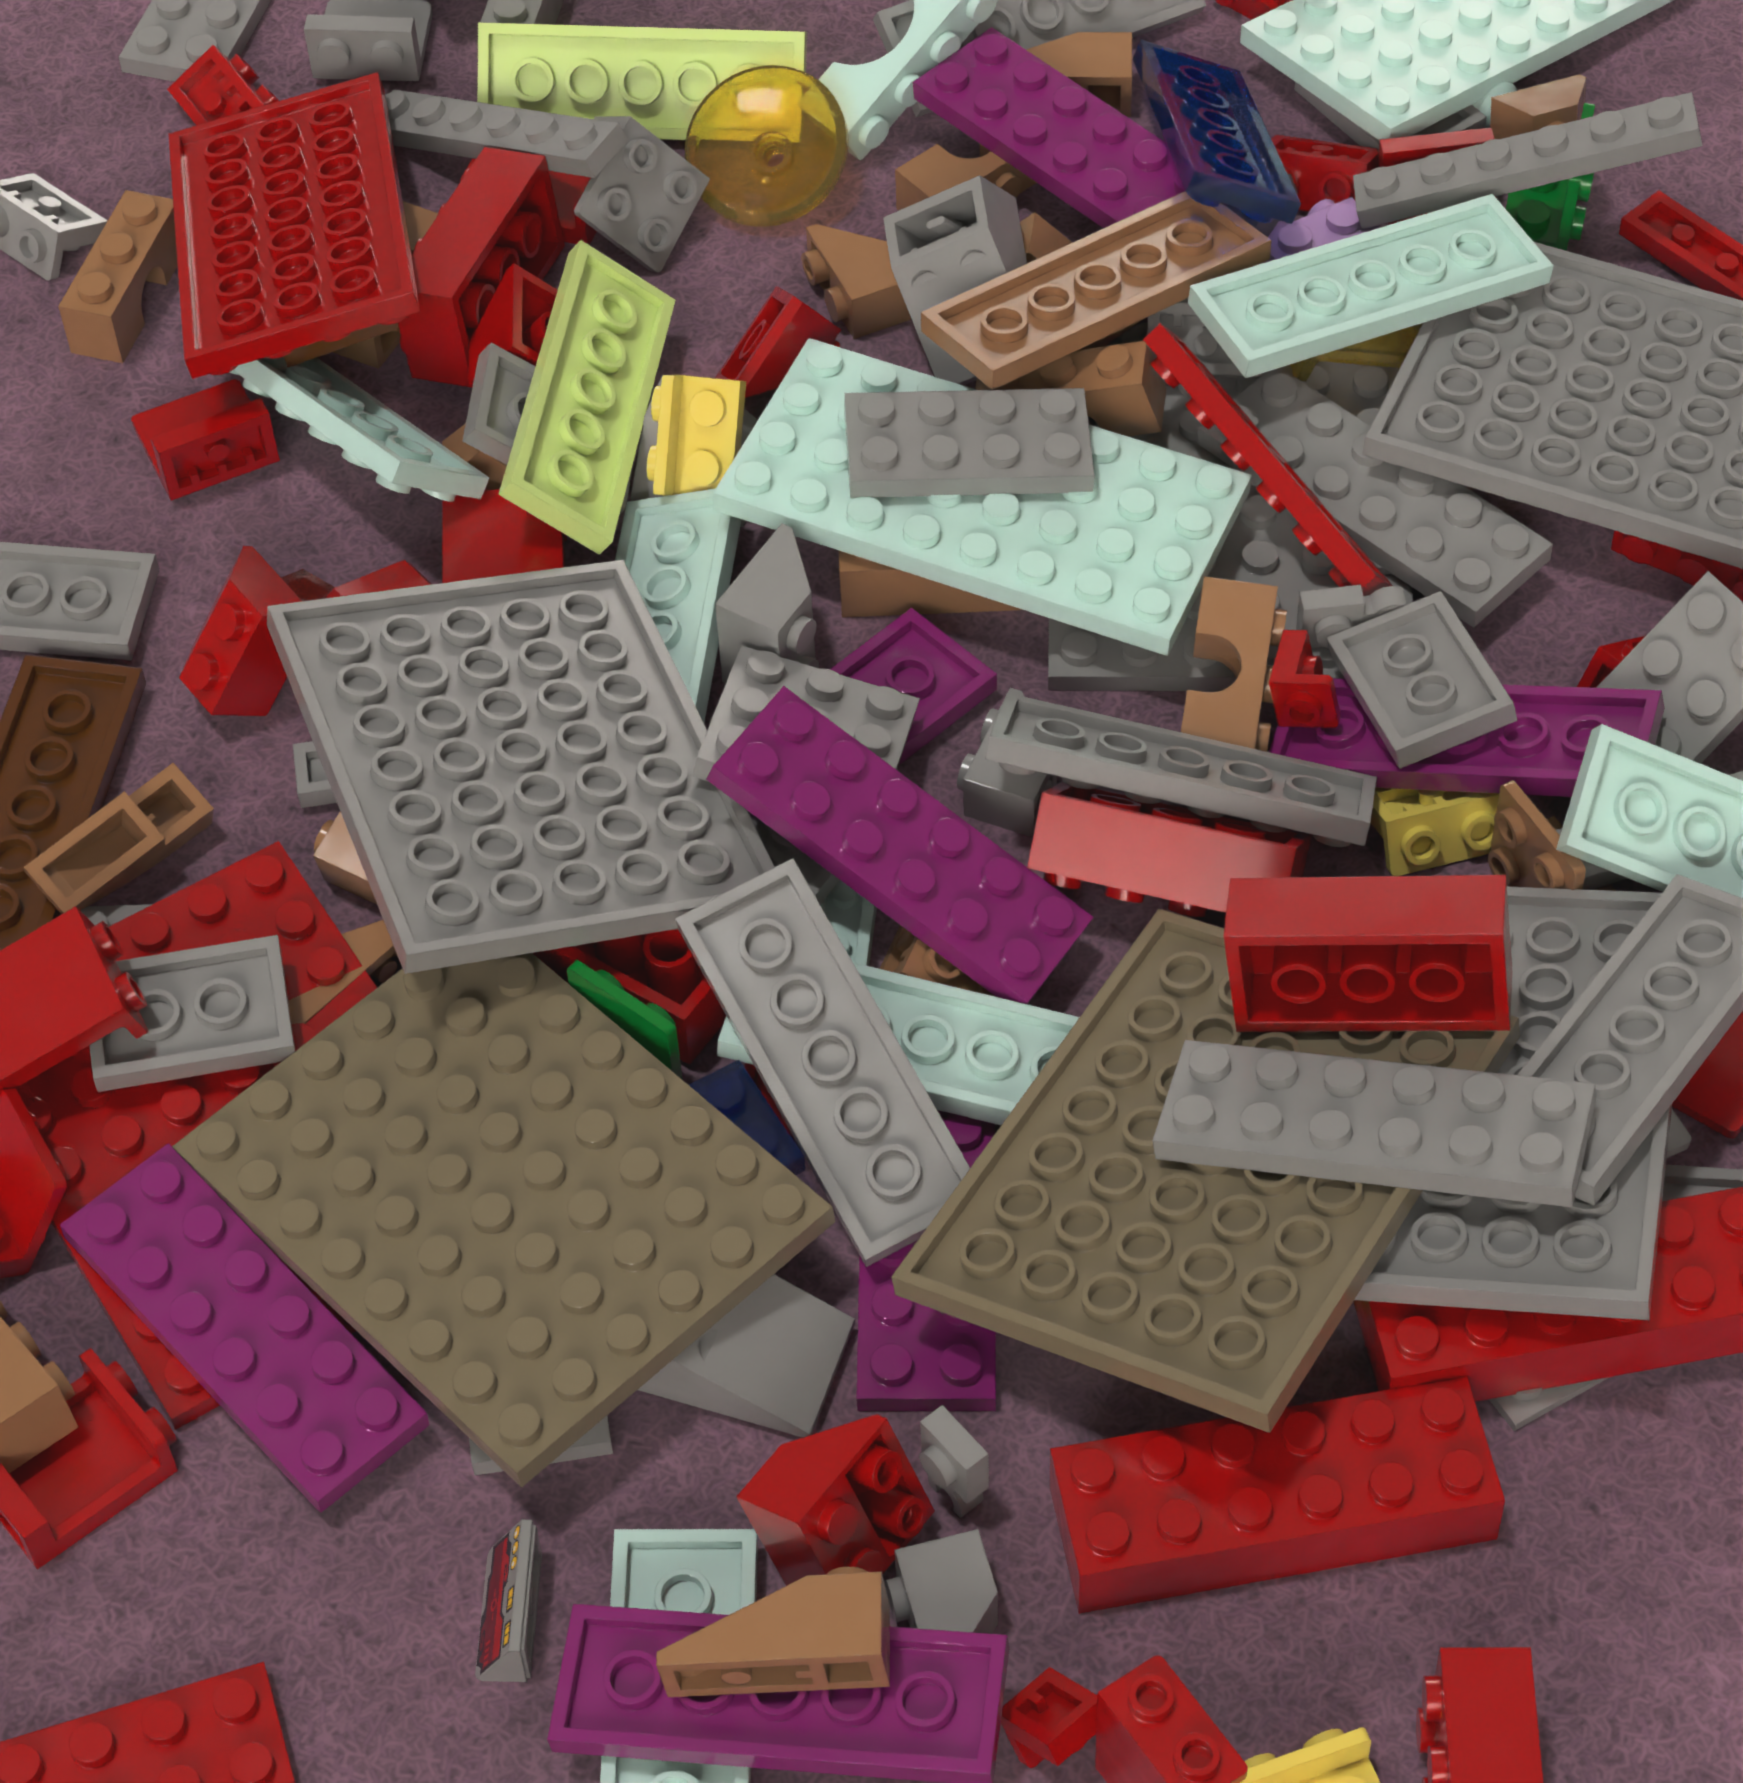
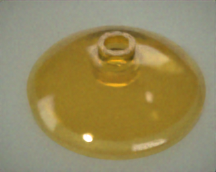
[685,65,849,227]

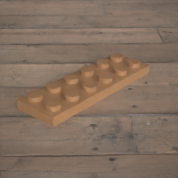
[921,185,1271,390]

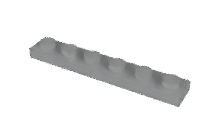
[385,90,628,178]
[1353,92,1703,229]

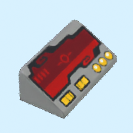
[475,1519,542,1682]

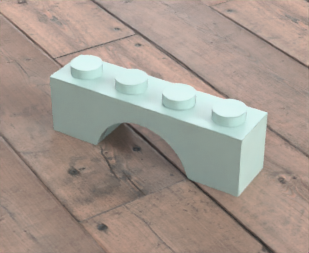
[798,0,998,160]

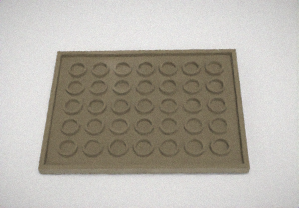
[891,909,1520,1433]
[172,953,835,1488]

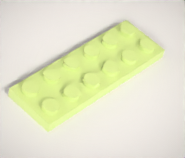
[477,22,807,144]
[498,240,676,555]

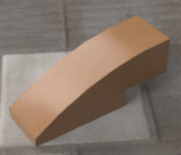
[24,763,214,914]

